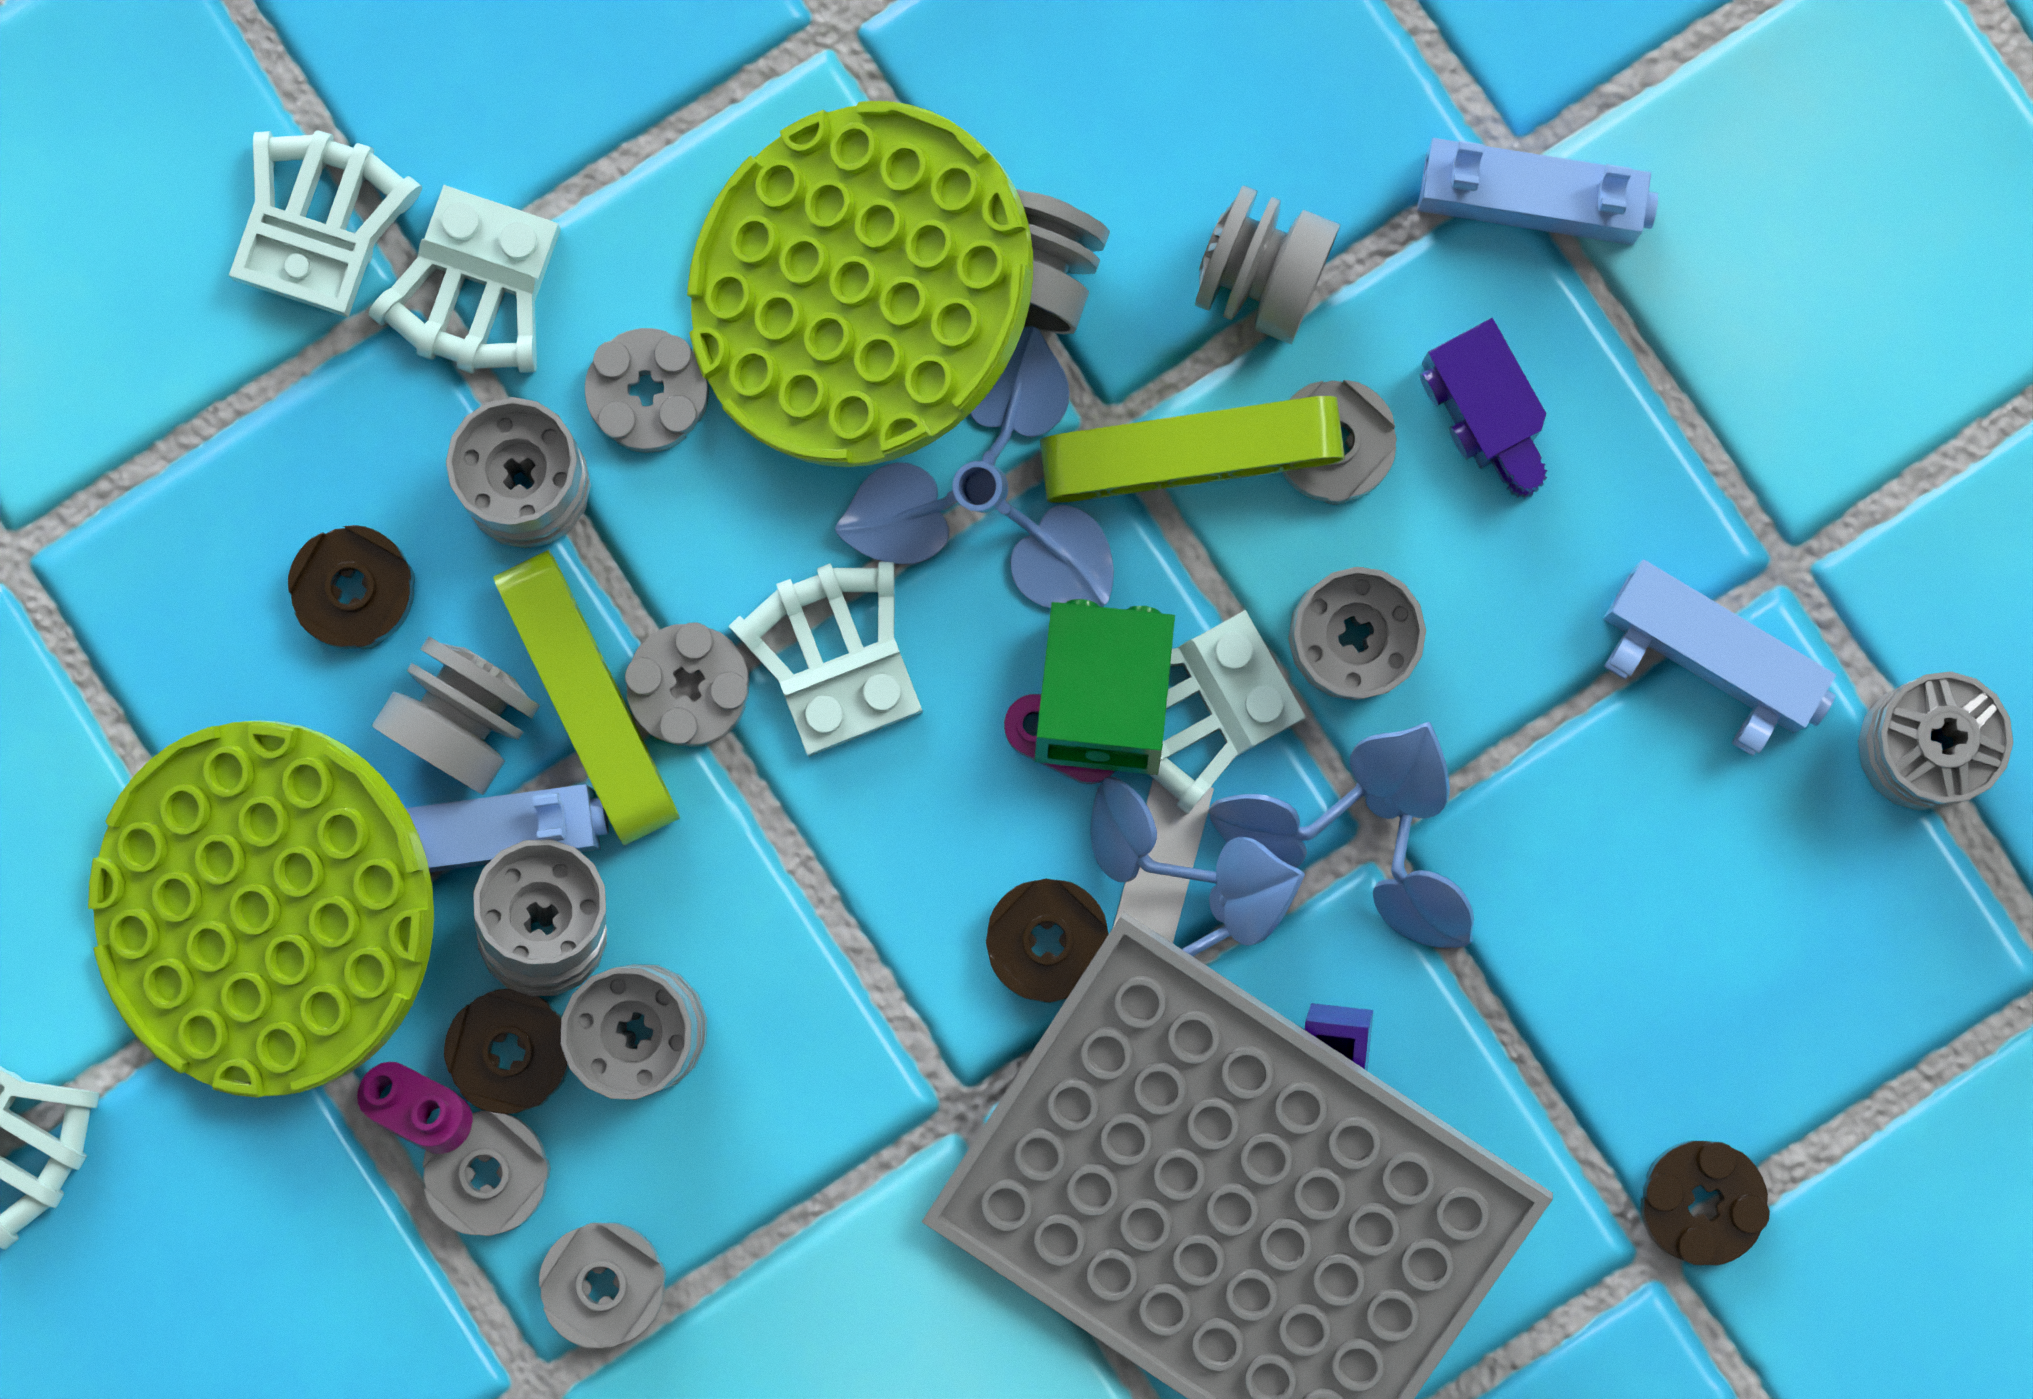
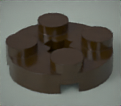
[288,525,415,649]
[986,878,1109,1003]
[444,989,569,1114]
[1640,1140,1770,1266]

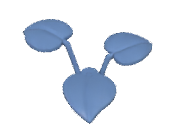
[835,326,1114,608]
[1208,722,1474,948]
[1090,777,1305,956]

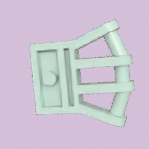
[229,130,422,318]
[368,185,561,373]
[729,562,923,757]
[1148,610,1306,814]
[0,1066,100,1250]

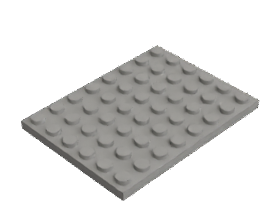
[922,912,1553,1399]

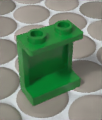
[1034,599,1175,775]

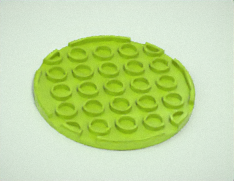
[687,101,1033,467]
[88,720,434,1098]

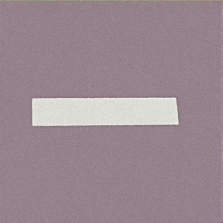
[1113,779,1214,943]

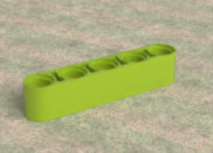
[1040,396,1345,503]
[493,549,680,846]

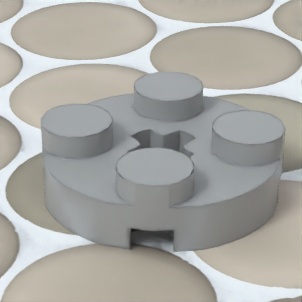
[585,328,709,453]
[1282,380,1397,505]
[625,622,750,747]
[423,1111,551,1236]
[539,1222,666,1348]

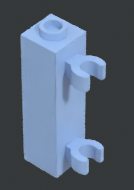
[1417,138,1658,245]
[1603,559,1837,756]
[405,784,609,872]

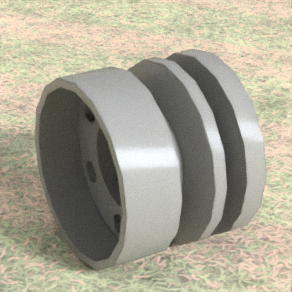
[1195,185,1341,344]
[1016,189,1110,334]
[446,397,591,548]
[1288,567,1426,700]
[372,636,540,795]
[1858,672,2013,811]
[473,839,607,997]
[560,964,707,1100]

